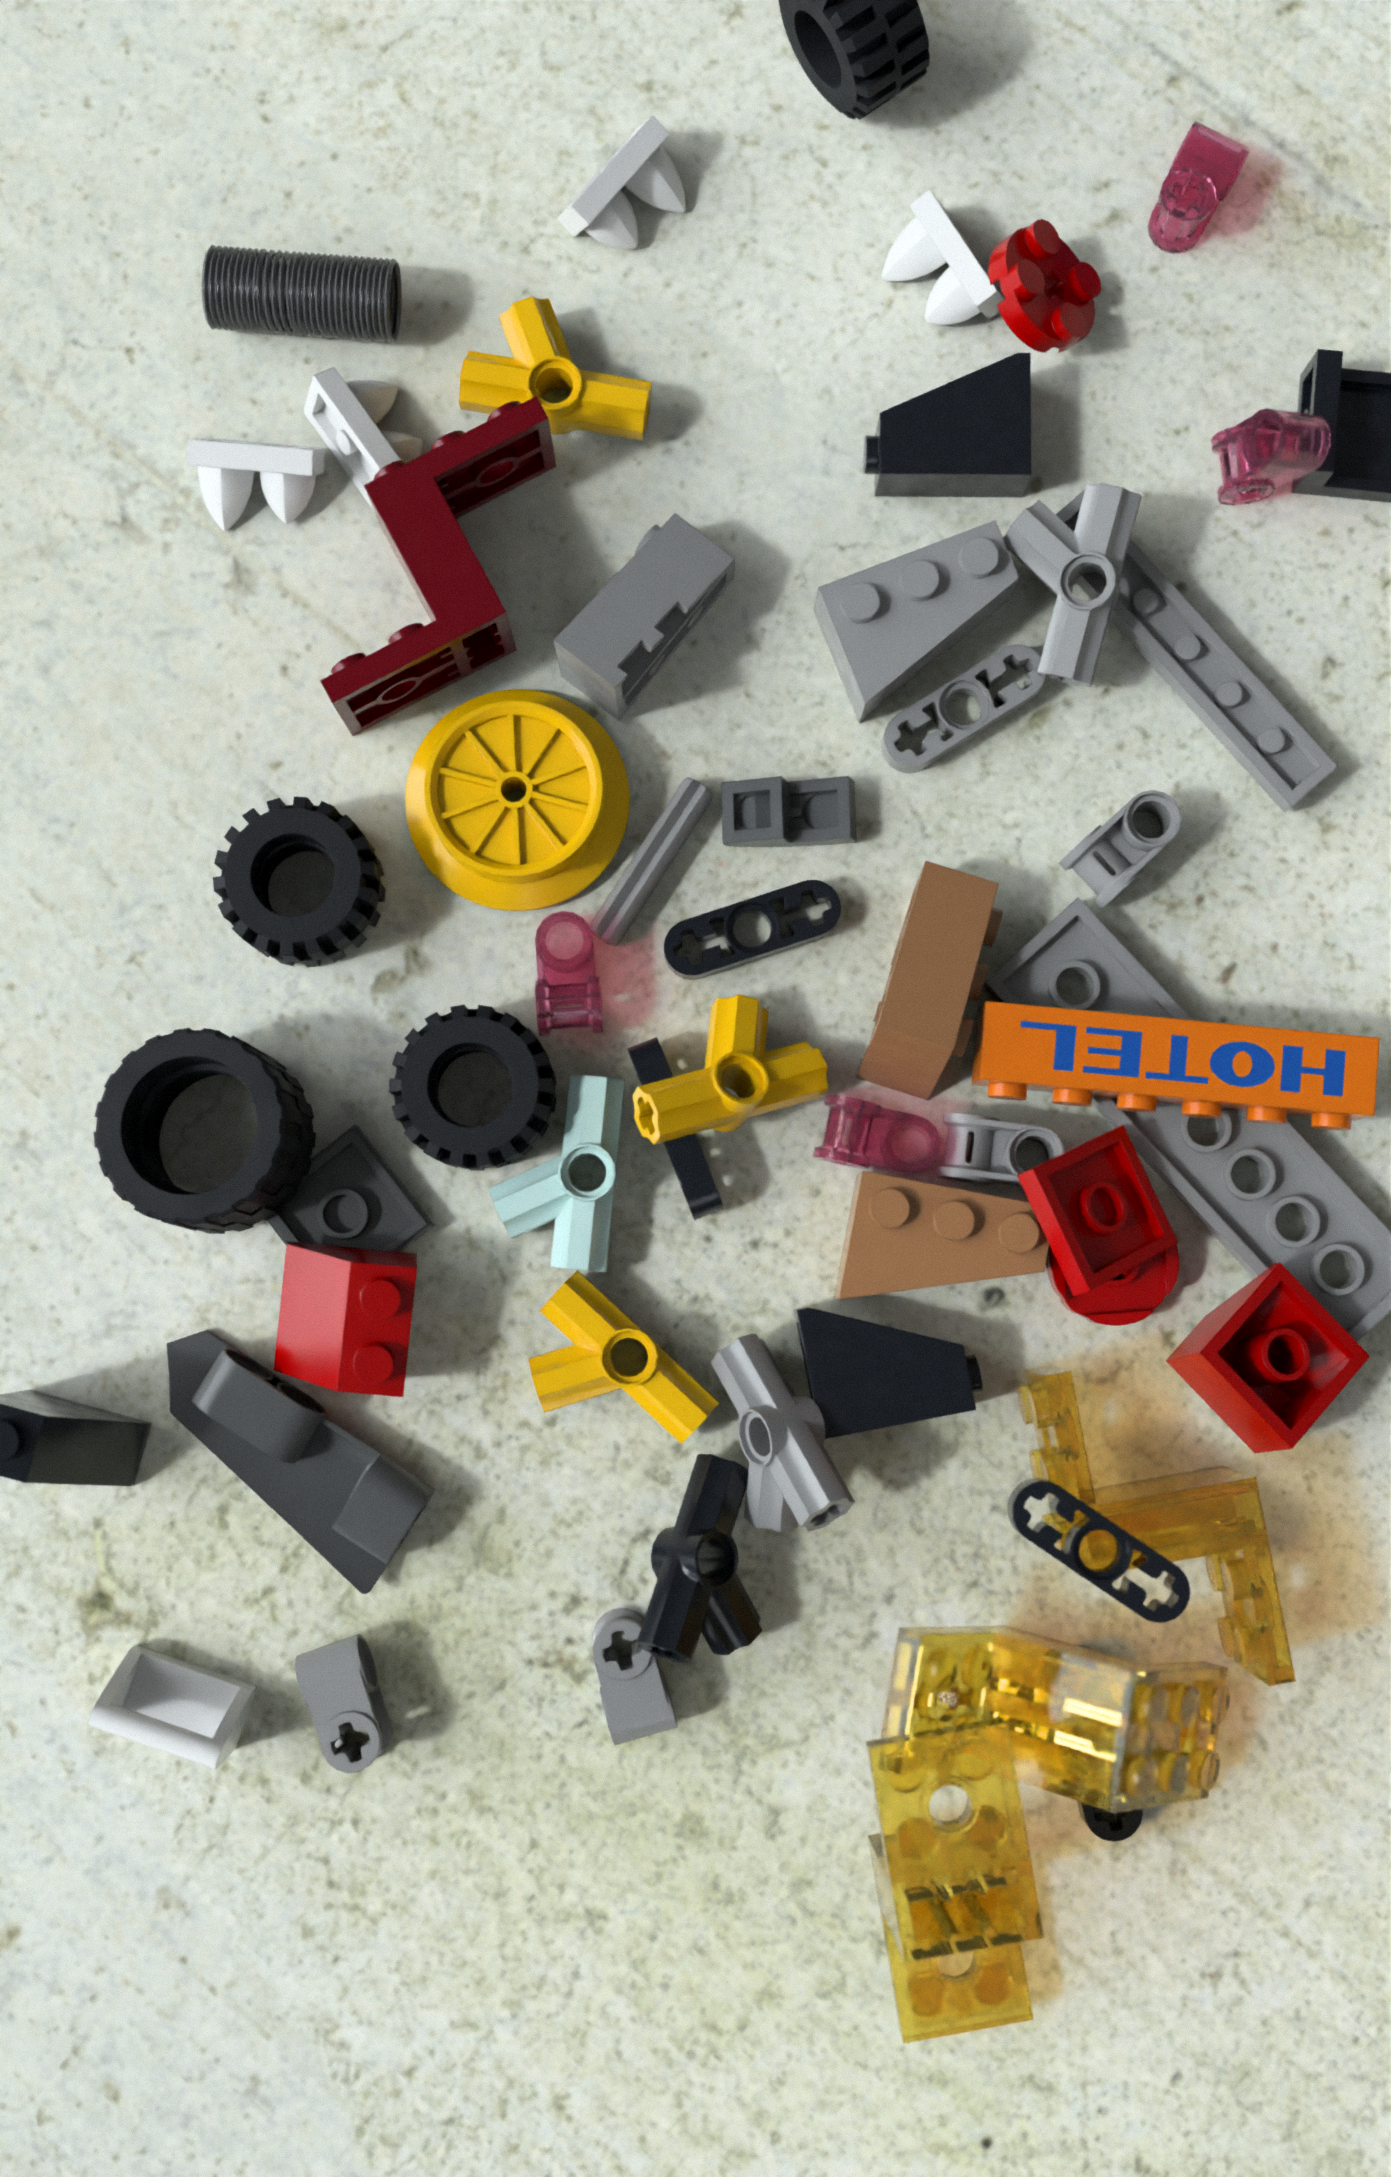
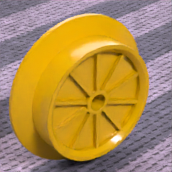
[405,689,630,912]

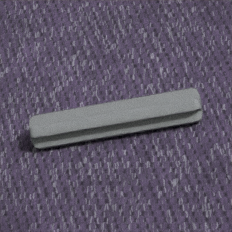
[590,777,712,946]

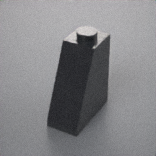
[863,353,1031,497]
[794,1307,983,1439]
[0,1390,152,1486]

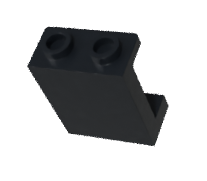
[1291,349,1391,503]

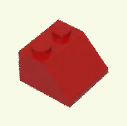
[274,1241,417,1397]
[1166,1262,1370,1453]

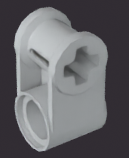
[1059,790,1182,909]
[936,1113,1064,1186]
[593,1608,678,1746]
[295,1634,392,1773]

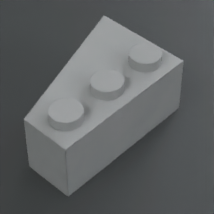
[553,513,735,721]
[814,520,1019,723]

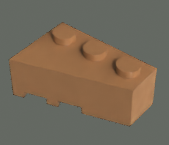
[856,861,1003,1100]
[834,1171,1049,1300]

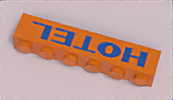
[971,1001,1380,1131]

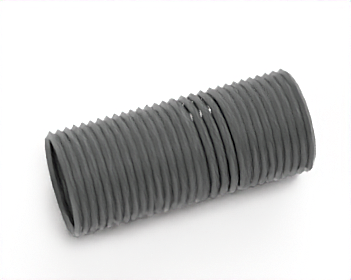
[202,245,402,343]

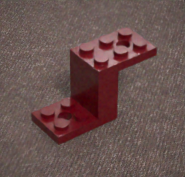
[320,396,556,736]

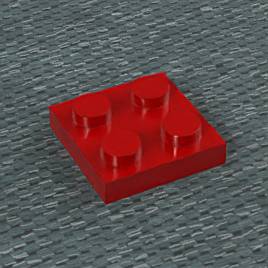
[1017,1125,1179,1296]

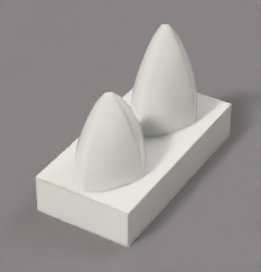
[557,115,686,248]
[882,189,1005,325]
[303,367,423,509]
[187,438,325,531]

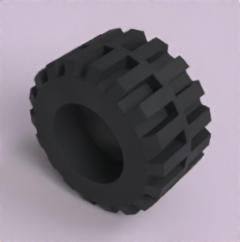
[779,0,930,120]
[213,796,386,967]
[389,1005,557,1171]

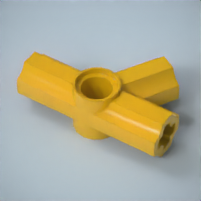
[459,296,652,441]
[632,994,829,1145]
[528,1270,719,1444]

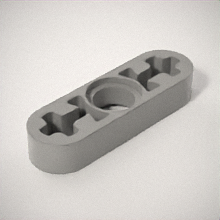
[881,645,1045,773]

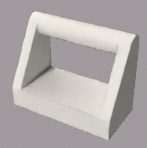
[88,1644,257,1769]

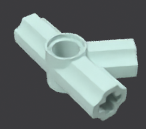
[488,1075,626,1272]

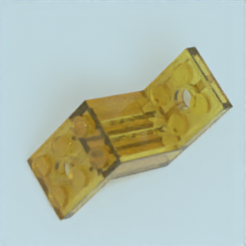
[1017,1365,1296,1686]
[876,1625,1230,1813]
[865,1717,1044,2044]

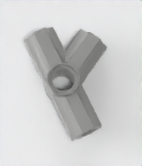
[1003,483,1142,687]
[711,1333,855,1532]

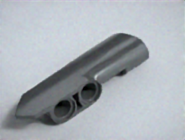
[167,1330,436,1594]

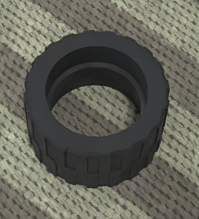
[94,1028,316,1234]

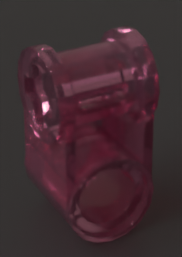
[1147,121,1251,254]
[1211,408,1331,505]
[535,911,603,1037]
[812,1094,940,1176]

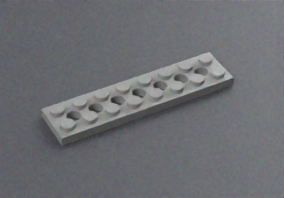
[983,897,1391,1342]

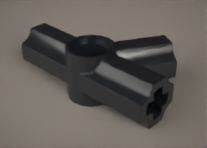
[637,1454,763,1664]

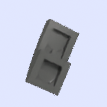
[721,776,857,847]

